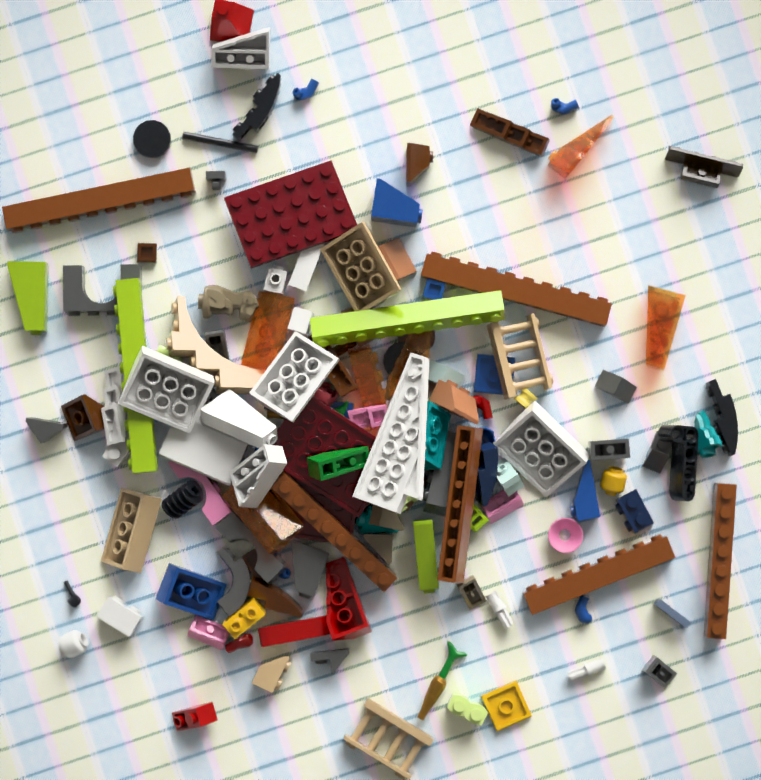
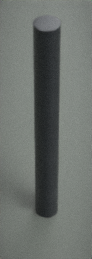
[182,132,258,153]

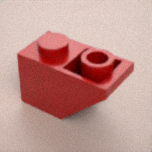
[172,702,218,731]

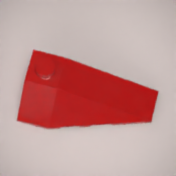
[326,557,372,641]

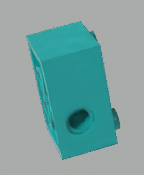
[424,401,451,470]

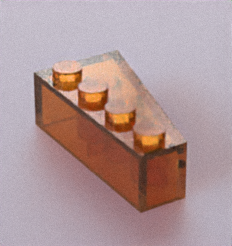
[646,285,686,371]
[348,344,389,430]

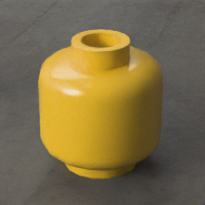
[600,466,627,496]

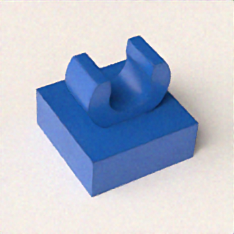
[423,278,446,300]

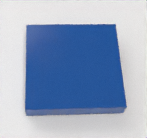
[474,354,515,395]

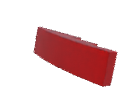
[258,615,330,647]

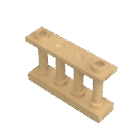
[486,313,554,400]
[343,697,434,780]

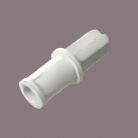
[485,591,513,629]
[568,658,607,682]

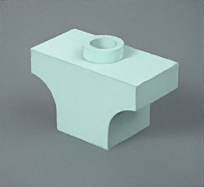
[496,458,524,497]

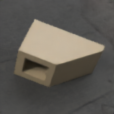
[252,655,291,693]

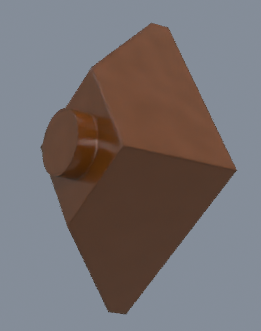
[406,143,433,187]
[61,394,105,441]

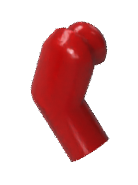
[473,395,493,419]
[225,633,253,653]

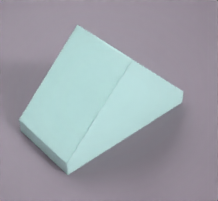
[428,360,465,389]

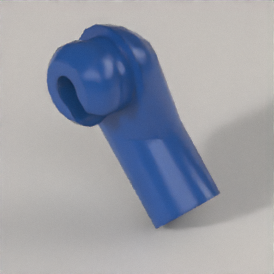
[292,79,319,100]
[551,98,579,115]
[575,595,592,624]

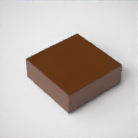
[137,243,157,263]

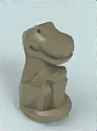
[198,285,259,322]

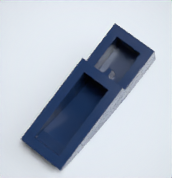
[475,442,498,507]

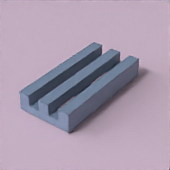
[654,599,691,628]

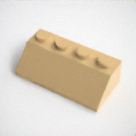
[101,487,162,573]

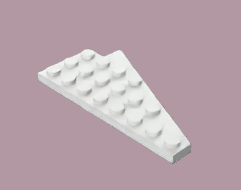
[352,353,429,514]

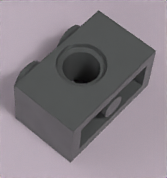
[588,439,630,461]

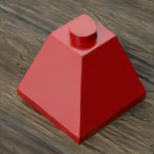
[210,0,254,42]

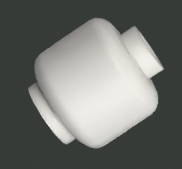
[58,630,88,658]

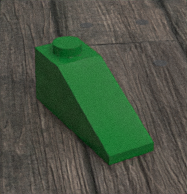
[307,446,369,481]

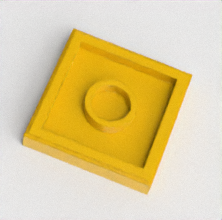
[481,680,532,731]

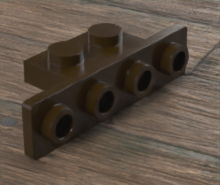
[665,146,744,188]

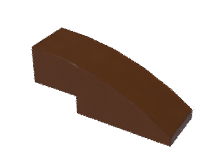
[247,576,303,618]

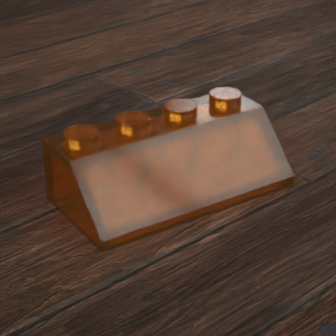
[241,291,296,371]
[222,485,305,554]

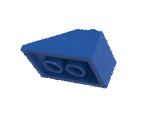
[155,563,227,620]

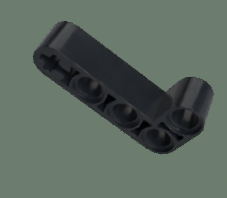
[658,425,699,502]

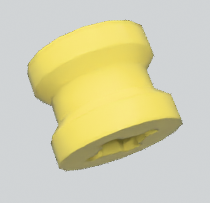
[514,388,538,409]

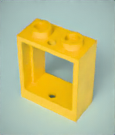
[222,597,266,639]

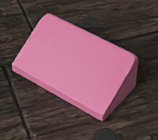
[480,490,524,524]
[187,615,230,650]

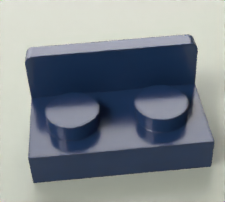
[615,489,654,534]

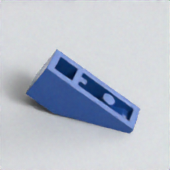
[570,460,600,521]

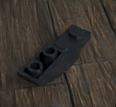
[232,73,282,142]
[705,379,738,456]

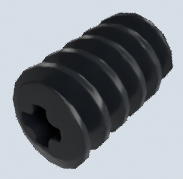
[162,480,204,519]

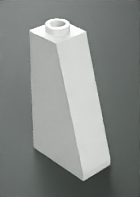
[200,389,277,448]

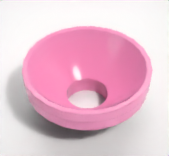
[548,518,583,553]

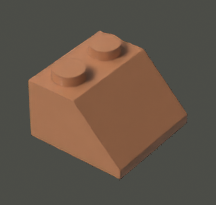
[378,238,417,282]
[429,380,479,425]

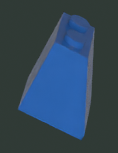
[371,178,423,227]

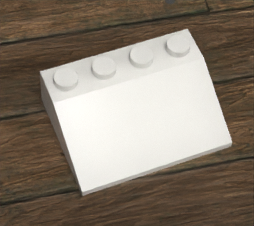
[249,331,340,422]
[118,346,214,434]
[493,401,589,497]
[159,412,249,486]

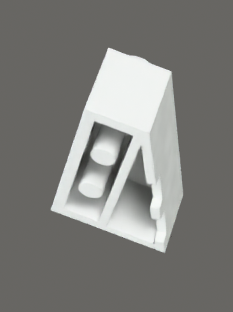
[211,27,271,69]
[229,444,287,508]

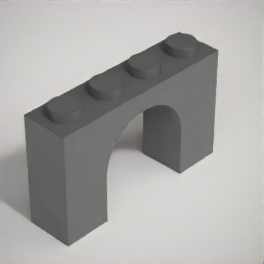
[63,264,142,316]

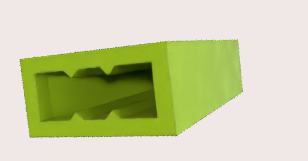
[7,261,49,335]
[413,519,439,594]

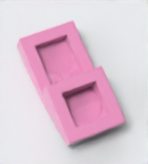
[348,404,387,428]

